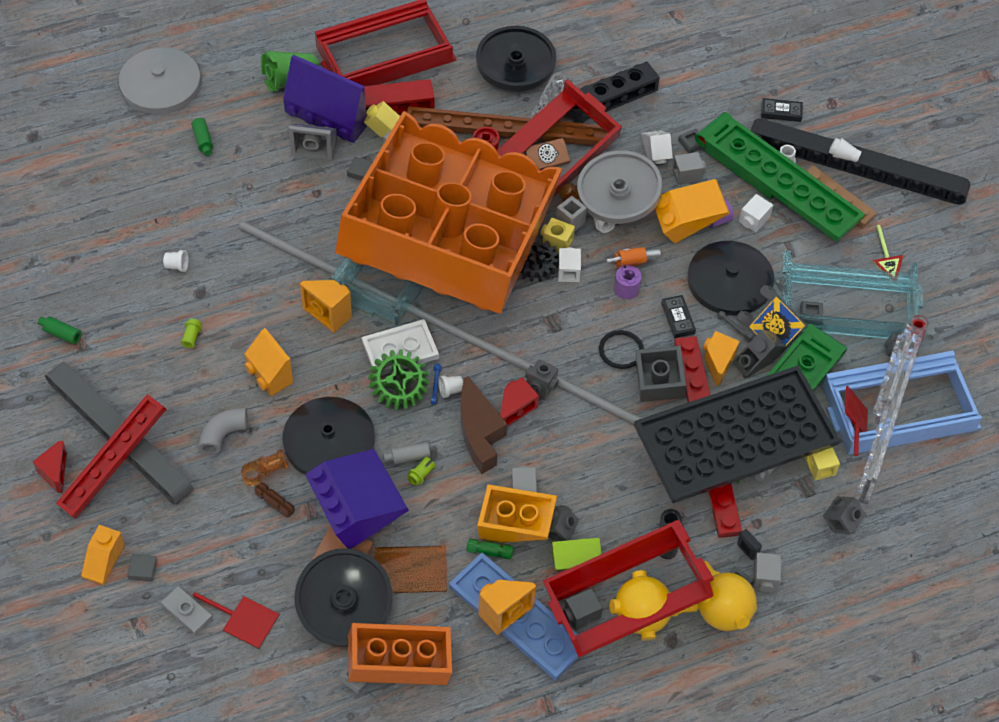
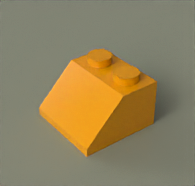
[300,280,352,333]
[244,328,293,396]
[478,580,536,635]

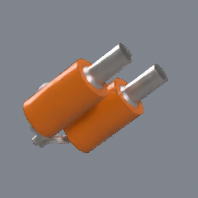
[607,247,661,269]

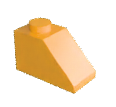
[703,331,740,386]
[81,525,125,585]

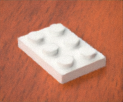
[362,319,439,376]

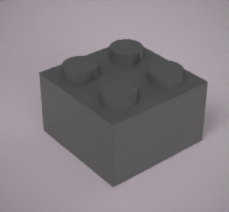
[635,346,686,402]

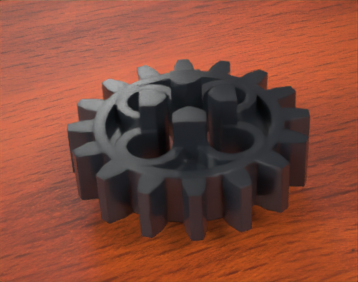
[520,239,559,282]

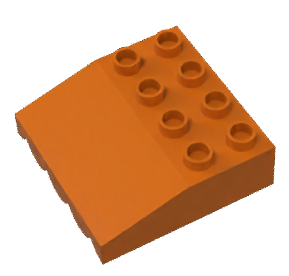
[335,111,562,314]

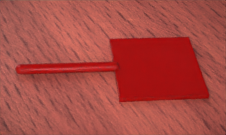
[845,386,868,456]
[193,592,280,649]

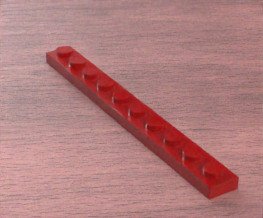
[674,336,742,538]

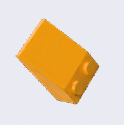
[655,179,730,244]
[477,484,557,543]

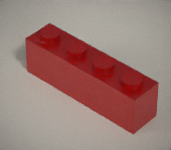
[364,79,435,117]

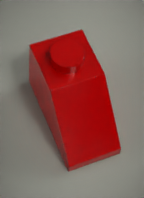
[500,377,539,427]

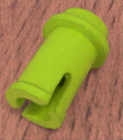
[180,318,202,348]
[407,457,436,486]

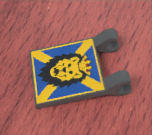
[737,285,808,357]

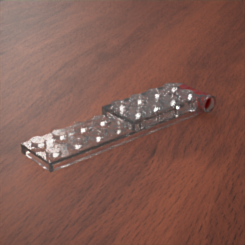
[857,315,928,505]

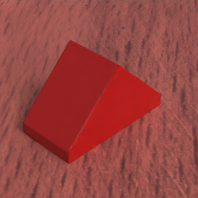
[33,441,67,493]

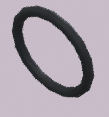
[599,330,644,369]

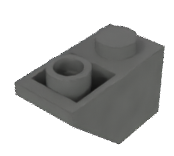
[733,330,787,377]

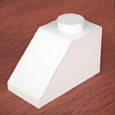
[641,130,673,164]

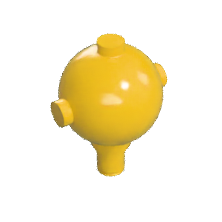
[698,561,757,631]
[609,570,698,641]

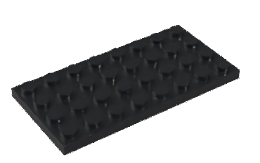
[634,365,841,503]

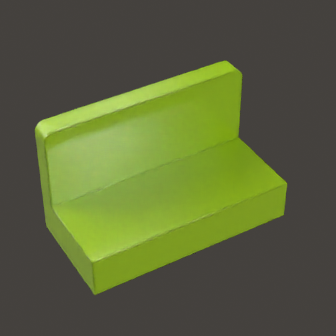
[550,538,602,571]

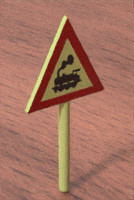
[872,225,904,285]

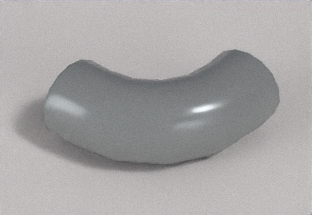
[198,408,247,455]

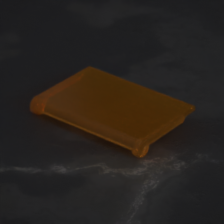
[375,545,447,593]

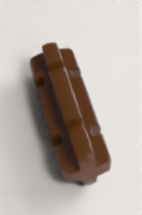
[254,482,295,517]

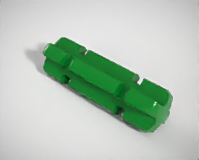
[467,538,514,559]

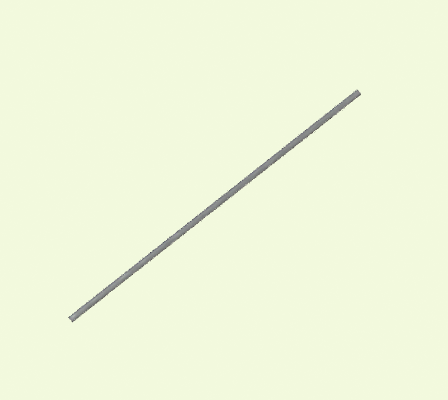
[239,221,642,424]

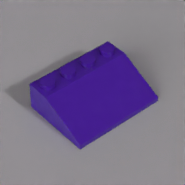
[283,54,367,143]
[305,449,409,549]

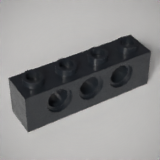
[580,61,660,119]

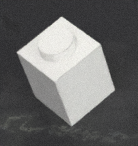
[739,194,773,233]
[558,247,581,282]

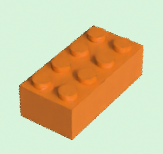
[348,623,452,685]

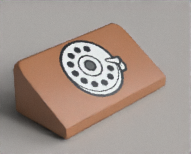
[524,138,570,170]

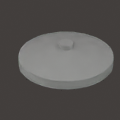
[119,48,201,114]
[577,150,662,224]

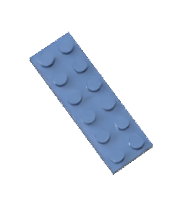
[449,553,578,681]

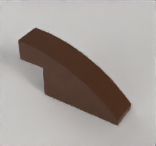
[461,376,507,474]

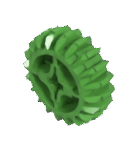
[368,349,429,410]

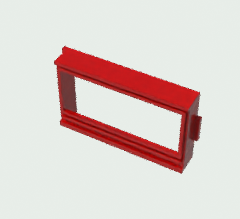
[315,0,456,86]
[497,79,622,199]
[543,519,714,658]

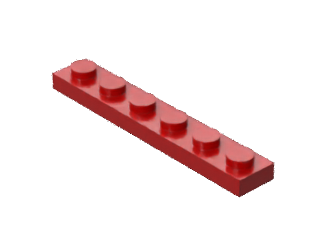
[56,394,167,519]

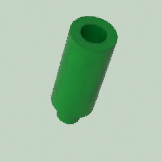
[191,118,213,156]
[38,316,82,345]

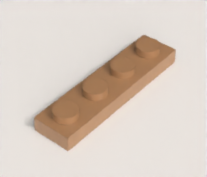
[806,165,877,229]

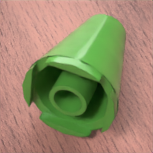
[260,51,319,92]

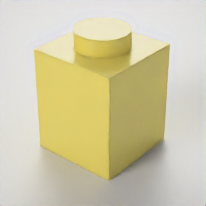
[364,101,400,138]

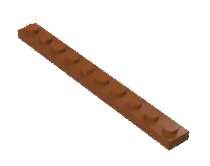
[407,106,608,146]

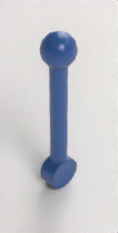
[431,364,442,405]

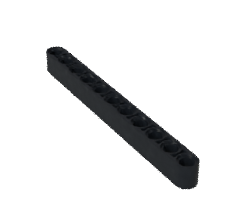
[750,118,971,205]

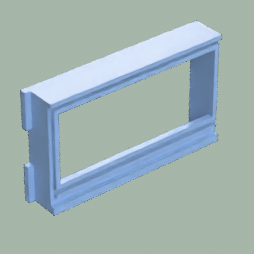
[822,351,982,455]

